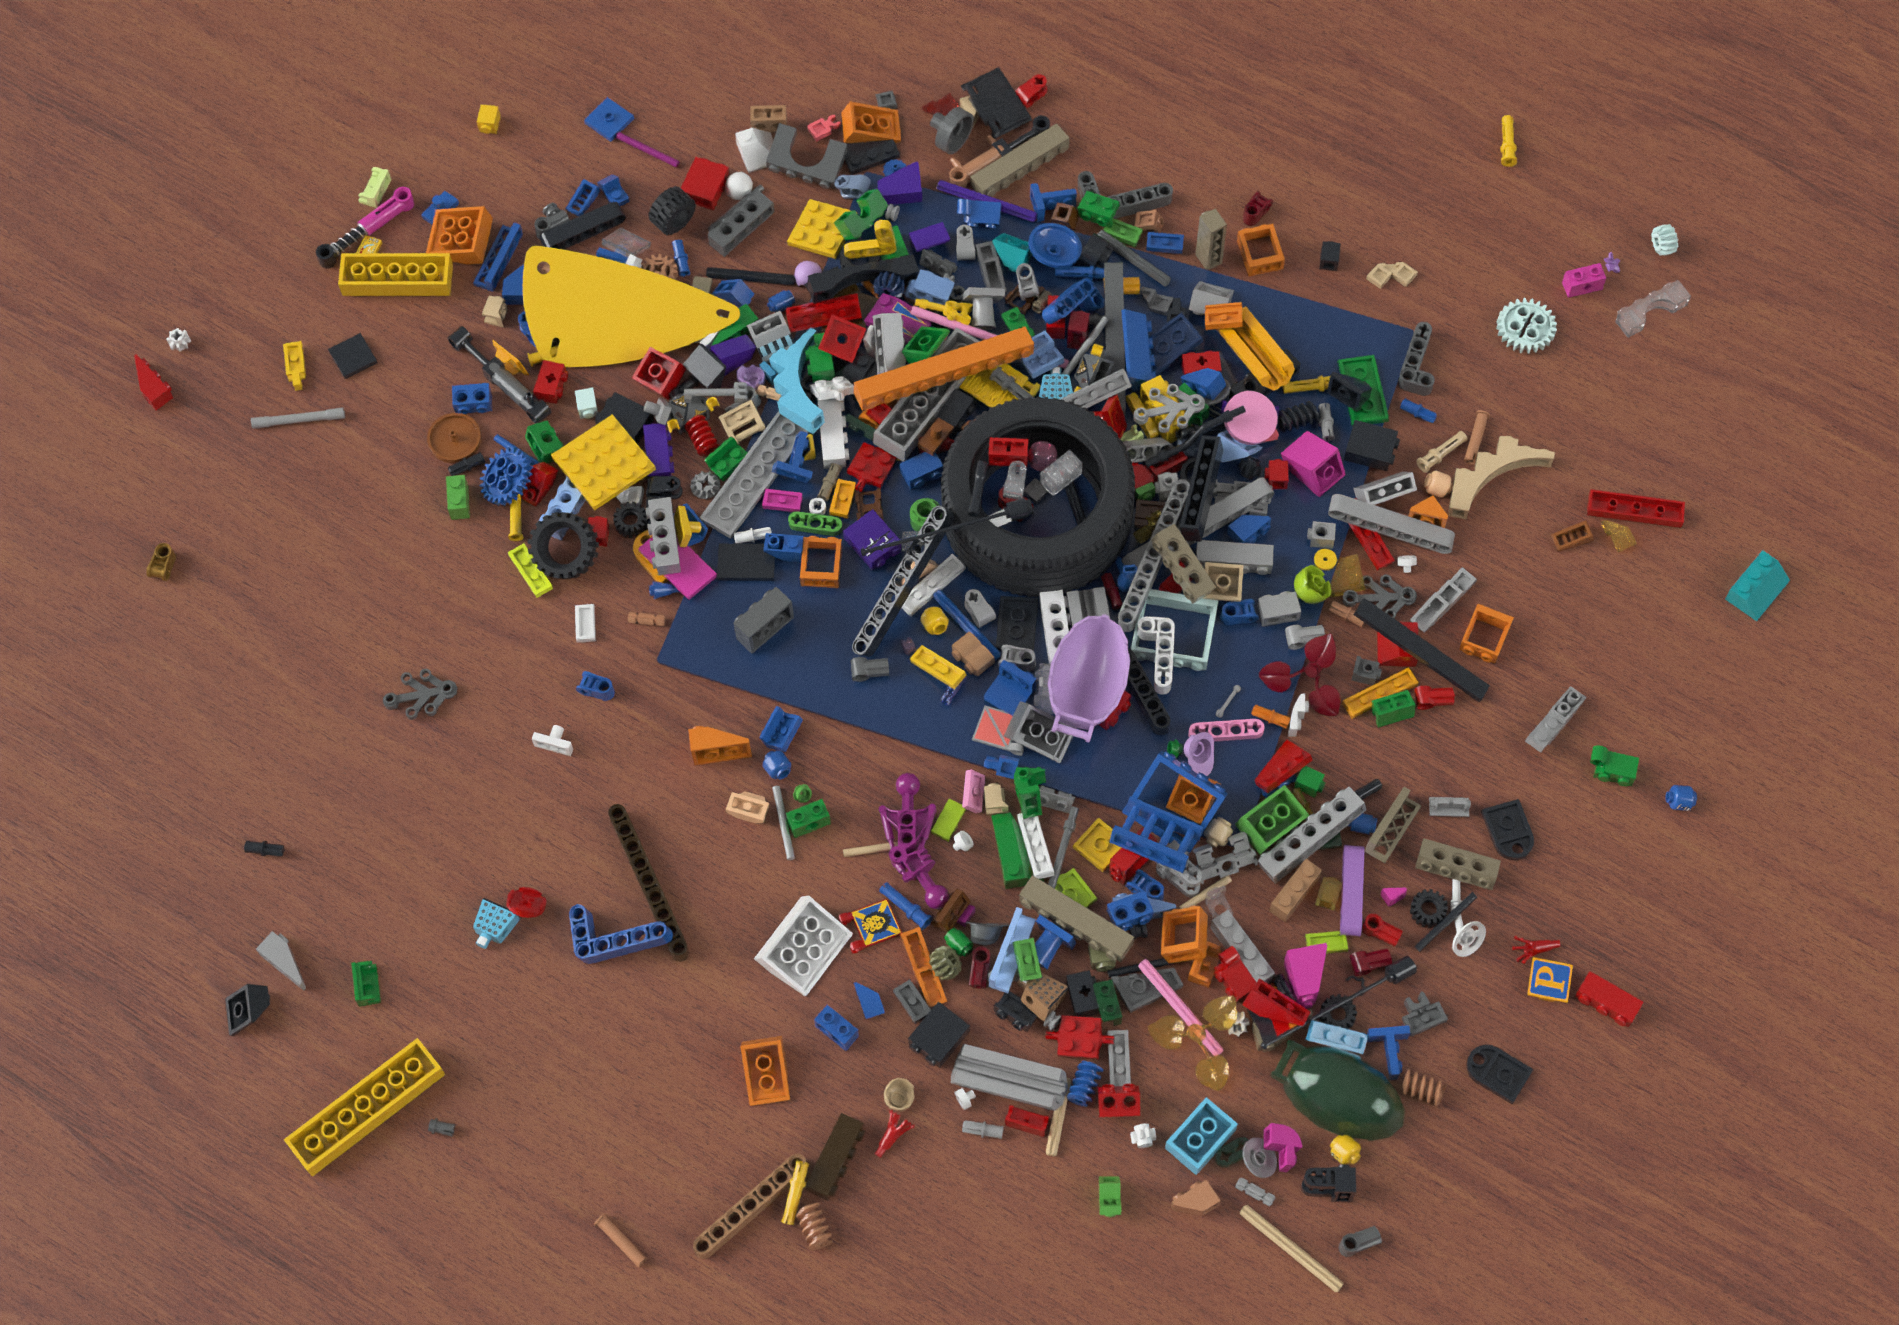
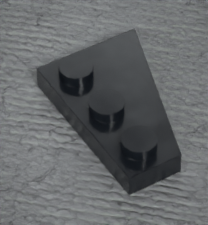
[844,140,900,175]

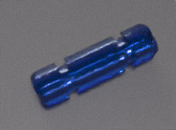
[940,676,967,706]

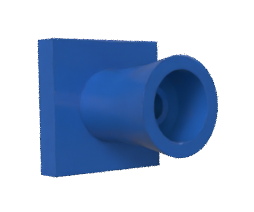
[1035,915,1077,970]

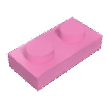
[962,769,985,813]

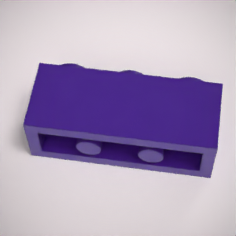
[643,423,675,477]

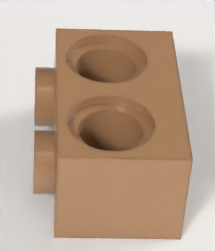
[750,105,787,132]

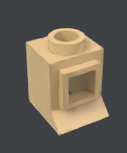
[482,296,507,328]
[984,783,1008,815]

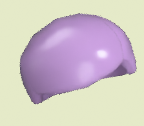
[794,261,822,286]
[736,364,765,390]

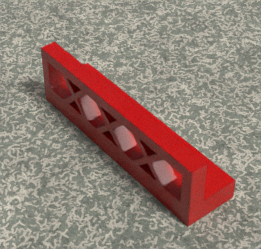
[786,293,862,333]

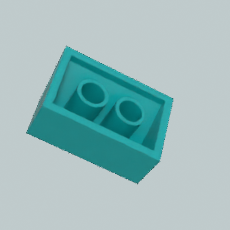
[1725,550,1790,621]

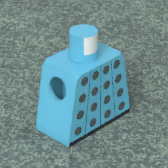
[1039,367,1073,400]
[473,898,520,949]

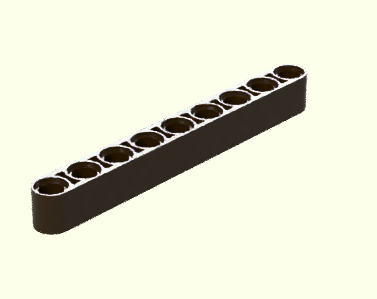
[608,804,689,962]

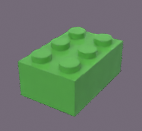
[1235,785,1310,855]

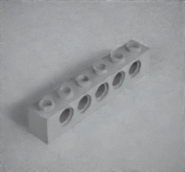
[1258,787,1367,884]

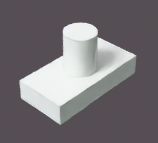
[532,725,573,756]

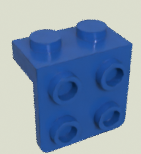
[984,660,1036,716]

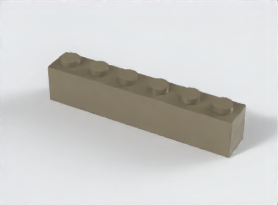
[970,123,1069,197]
[1019,875,1134,962]

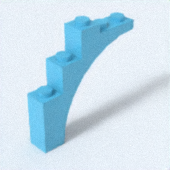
[769,328,825,434]

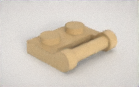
[719,400,766,444]

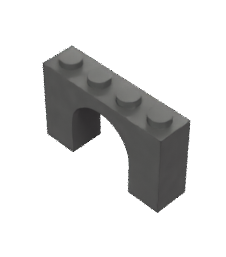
[766,123,847,189]

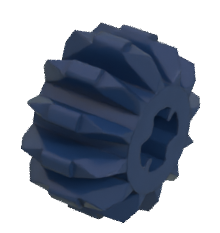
[874,271,905,298]

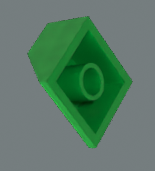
[901,326,950,364]

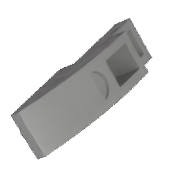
[1525,686,1587,753]

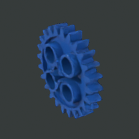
[480,447,533,506]

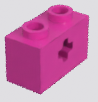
[1562,263,1606,298]

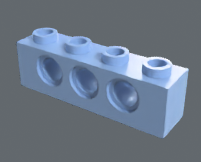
[539,476,586,541]

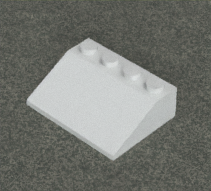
[754,896,853,996]

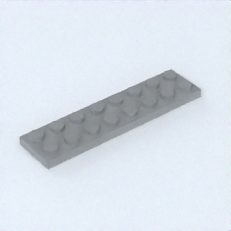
[700,411,809,538]

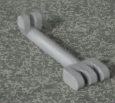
[684,382,748,403]

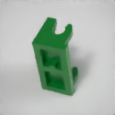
[1372,690,1415,728]
[351,961,381,1007]

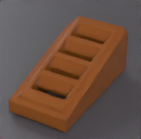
[1551,520,1594,552]

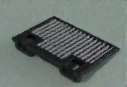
[961,67,1033,139]

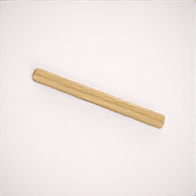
[1240,1205,1343,1292]

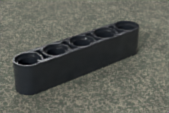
[539,201,626,250]
[1127,649,1171,736]

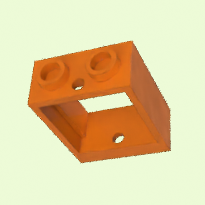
[1237,224,1285,277]
[800,536,842,588]
[1459,604,1514,663]
[1161,906,1208,963]

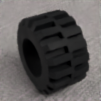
[648,186,696,235]

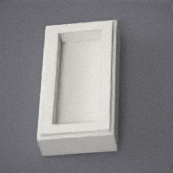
[575,604,596,642]

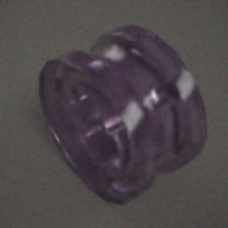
[900,637,917,656]

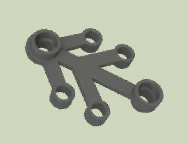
[1342,574,1417,619]
[383,669,458,720]

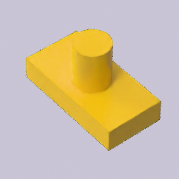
[674,506,701,547]

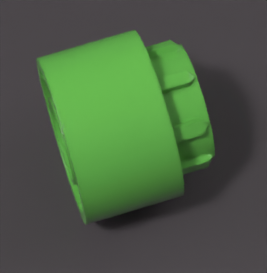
[910,498,942,533]

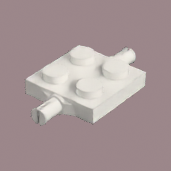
[810,377,854,401]

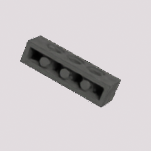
[708,190,775,257]

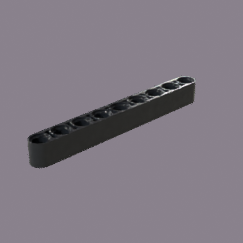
[852,506,954,657]

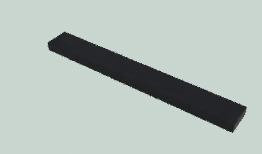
[1353,598,1490,702]

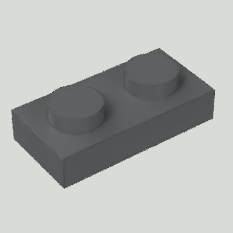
[893,979,931,1024]

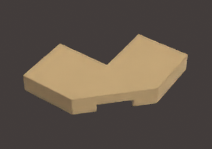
[1366,262,1418,289]

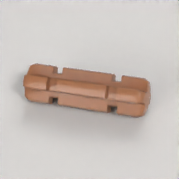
[628,612,665,626]

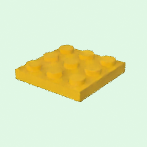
[787,199,858,259]

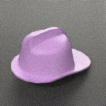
[1184,732,1214,776]

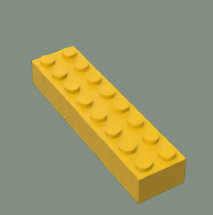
[284,1038,445,1177]

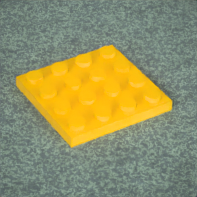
[551,414,656,510]

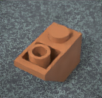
[1171,1180,1220,1216]

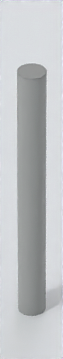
[1062,316,1109,375]
[772,786,795,860]

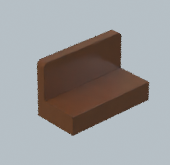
[931,888,971,932]

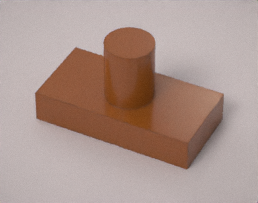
[917,417,954,456]

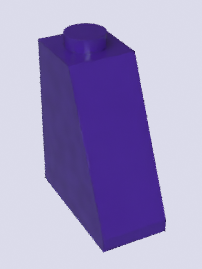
[874,162,922,205]
[710,335,756,376]

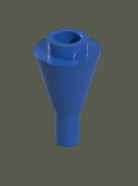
[649,581,680,600]

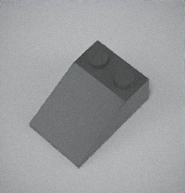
[1003,701,1077,763]

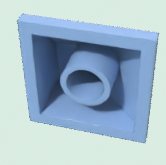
[1217,430,1262,462]

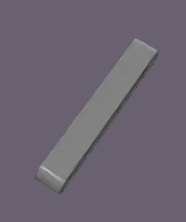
[1328,494,1455,554]

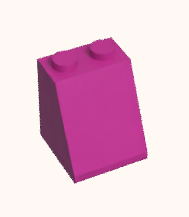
[1281,431,1346,497]
[1284,943,1327,1009]

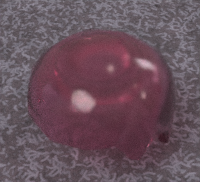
[1028,441,1057,471]

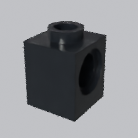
[1319,241,1341,271]

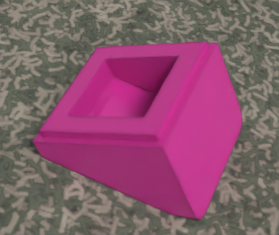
[1380,888,1407,907]

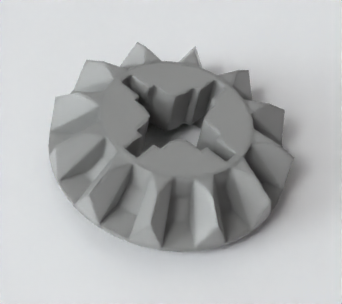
[691,471,720,499]

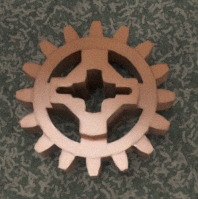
[641,254,678,280]

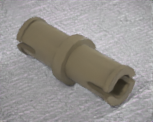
[817,463,842,501]

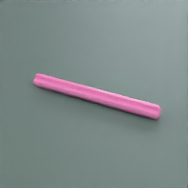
[1138,959,1224,1057]

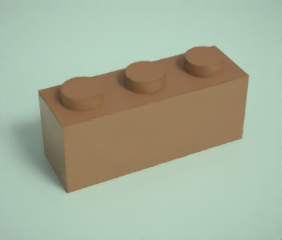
[1269,859,1322,923]

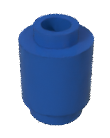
[767,290,795,313]
[1347,813,1377,835]

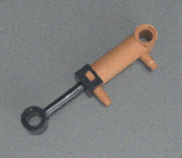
[949,115,1050,188]

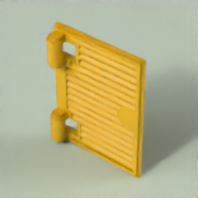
[959,363,1041,408]

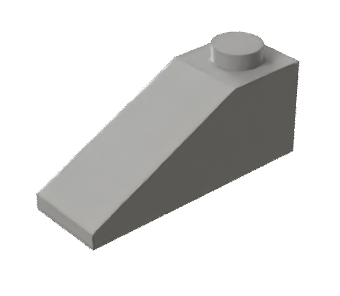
[256,931,306,991]

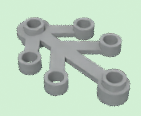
[1134,384,1205,433]

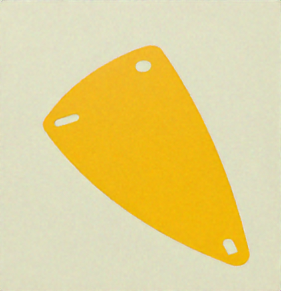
[523,246,740,367]

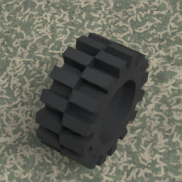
[613,502,647,538]
[1410,889,1448,928]
[1319,994,1357,1029]

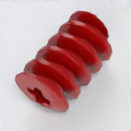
[685,415,720,457]

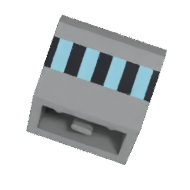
[747,311,795,363]

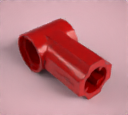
[1414,685,1454,710]
[1362,914,1403,947]

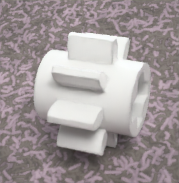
[166,328,191,352]
[1223,1010,1249,1036]
[1131,1124,1156,1148]

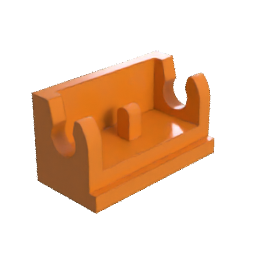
[1188,941,1222,988]

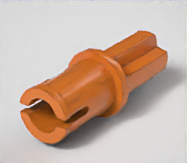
[1251,705,1291,729]

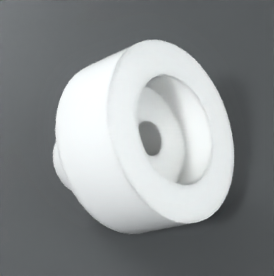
[1397,555,1417,573]
[953,831,974,851]
[955,1088,976,1110]

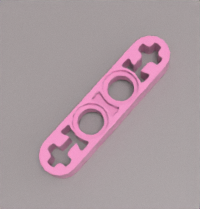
[1188,719,1264,741]

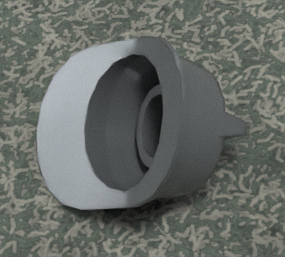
[966,921,1010,945]

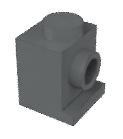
[1351,656,1382,685]

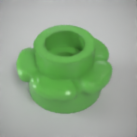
[793,784,812,803]

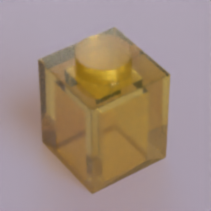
[1315,877,1342,911]

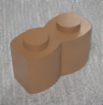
[952,631,995,677]

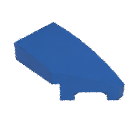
[853,982,885,1019]

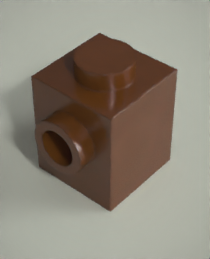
[1052,202,1079,230]

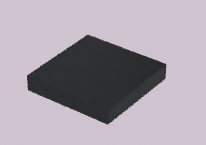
[328,333,378,379]

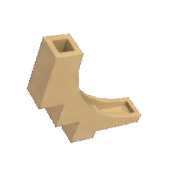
[1448,436,1555,519]

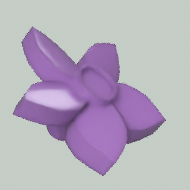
[1604,252,1620,273]

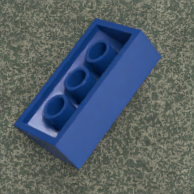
[1121,309,1156,392]

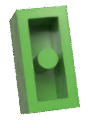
[446,475,470,520]

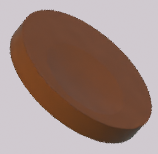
[427,413,482,463]

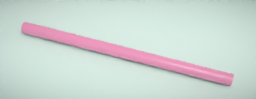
[910,306,1069,369]

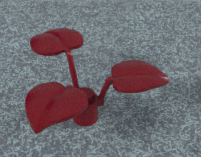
[1259,633,1341,716]

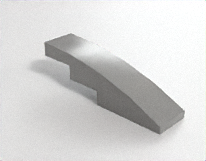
[1410,567,1477,633]

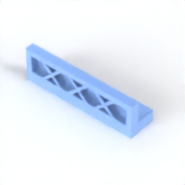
[989,907,1035,993]

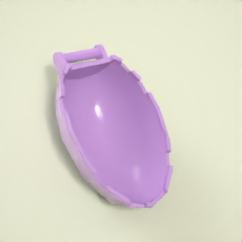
[1048,614,1130,743]

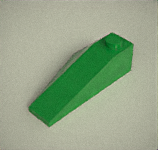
[991,812,1044,889]

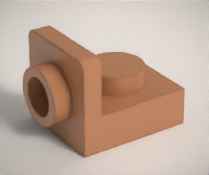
[1134,210,1164,233]

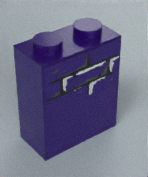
[843,509,901,570]

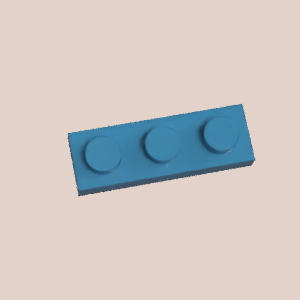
[1306,1020,1368,1054]

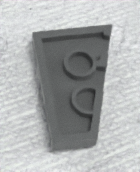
[1111,968,1183,1013]

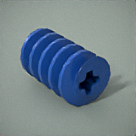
[1067,1061,1103,1107]

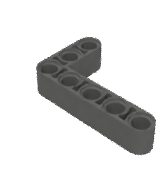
[1078,171,1173,223]

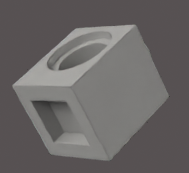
[1307,521,1336,549]

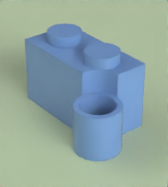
[904,270,955,305]

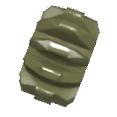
[929,946,962,981]

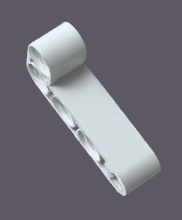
[1137,617,1175,695]

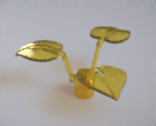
[1148,996,1237,1091]

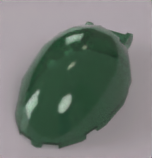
[1270,1040,1405,1141]

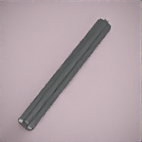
[1098,230,1171,286]

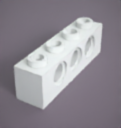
[1040,590,1071,668]

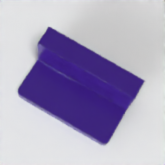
[909,222,950,252]

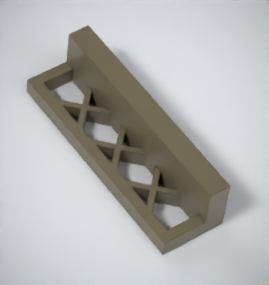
[1364,787,1421,863]

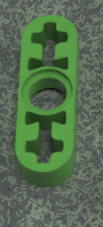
[788,511,843,536]

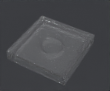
[602,228,651,258]

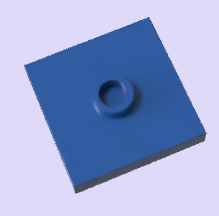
[584,97,634,142]

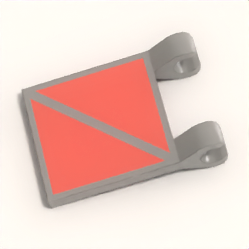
[972,706,1024,756]

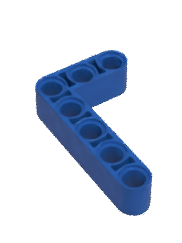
[569,904,673,964]

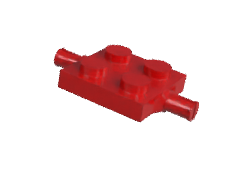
[847,442,897,492]
[1045,1015,1115,1060]

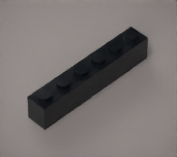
[1180,436,1223,542]

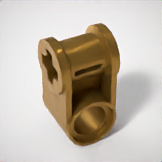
[146,543,176,581]

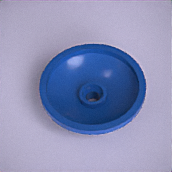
[1028,223,1082,268]

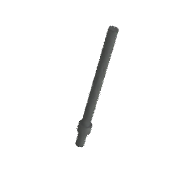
[1038,806,1079,917]

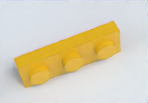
[910,645,966,689]

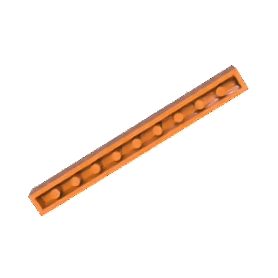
[854,327,1034,410]

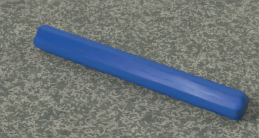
[933,590,1001,661]

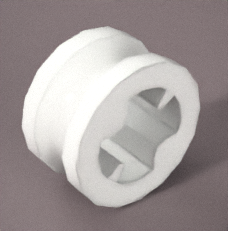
[809,498,826,515]

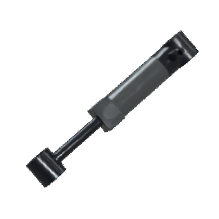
[447,326,552,424]

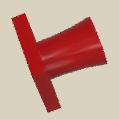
[818,314,866,363]
[1092,394,1127,438]

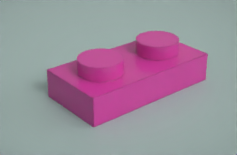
[762,489,803,512]

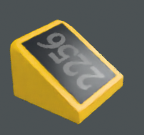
[802,434,816,461]

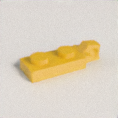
[283,341,306,391]

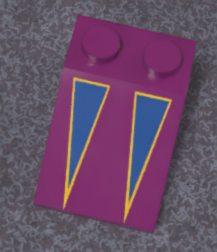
[864,293,933,346]

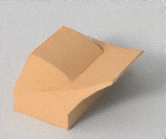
[726,791,769,823]

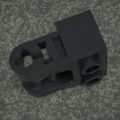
[1301,1164,1356,1202]

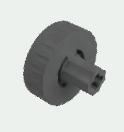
[930,107,974,155]

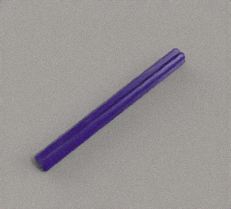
[937,180,1037,222]

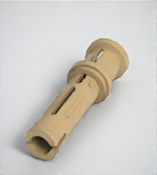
[1416,431,1467,473]

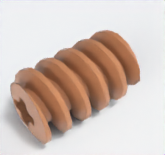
[1402,1069,1447,1107]
[796,1203,833,1251]

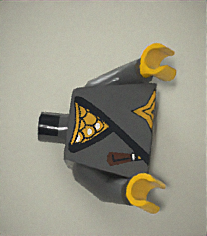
[1074,344,1115,392]
[666,389,720,435]

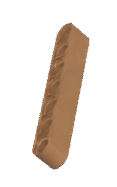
[693,1154,806,1259]

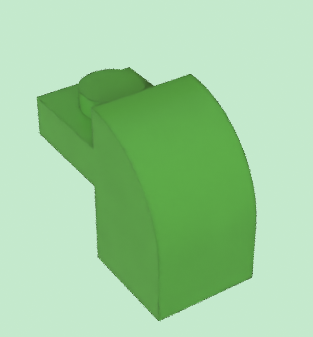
[1099,1176,1121,1217]

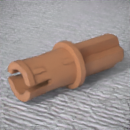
[1329,601,1364,628]

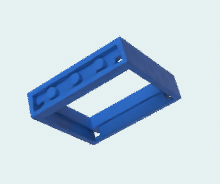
[1122,751,1228,855]

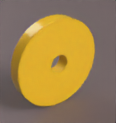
[1314,549,1337,571]

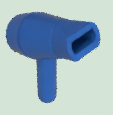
[1115,557,1138,592]

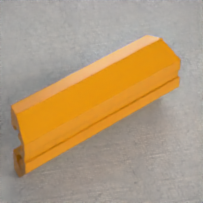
[1217,307,1295,391]

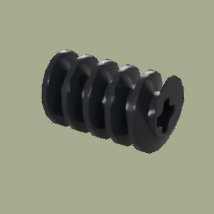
[1278,401,1320,433]

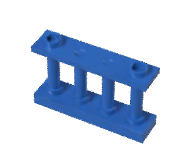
[1110,797,1203,873]

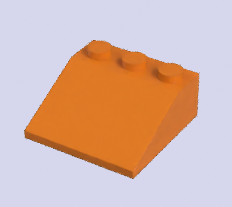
[426,206,493,265]

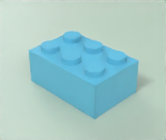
[1165,1097,1238,1175]

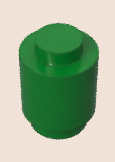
[944,928,973,957]

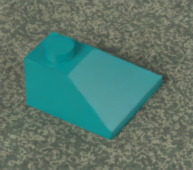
[992,233,1032,272]

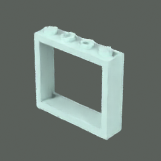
[1131,588,1218,671]

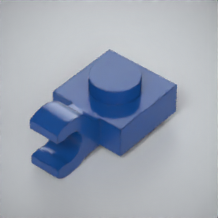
[984,755,1019,779]

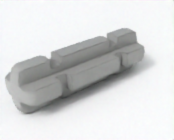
[1235,1177,1275,1206]

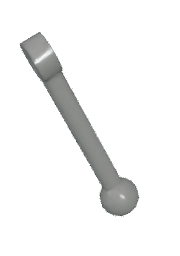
[1216,685,1241,718]

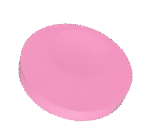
[1224,391,1277,445]

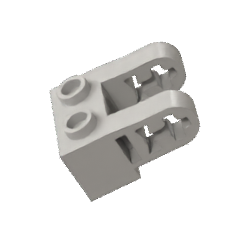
[1156,840,1202,898]

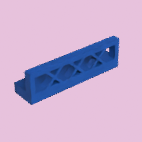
[473,223,523,292]

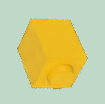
[477,104,501,134]

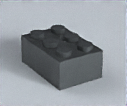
[734,587,794,654]

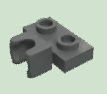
[1402,992,1448,1037]

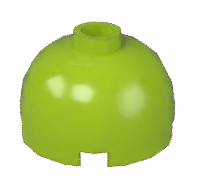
[1294,565,1331,604]

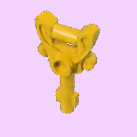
[914,299,973,325]

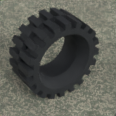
[528,512,599,579]

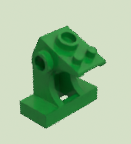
[1014,767,1046,819]

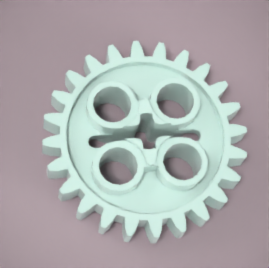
[1496,298,1557,354]

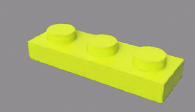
[508,543,553,598]

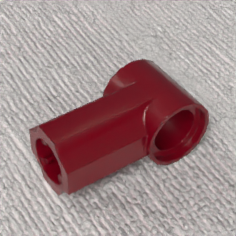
[969,946,991,989]
[1349,948,1392,976]

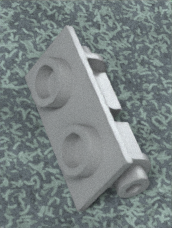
[1034,785,1075,814]
[1429,797,1471,817]

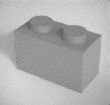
[1257,591,1301,627]

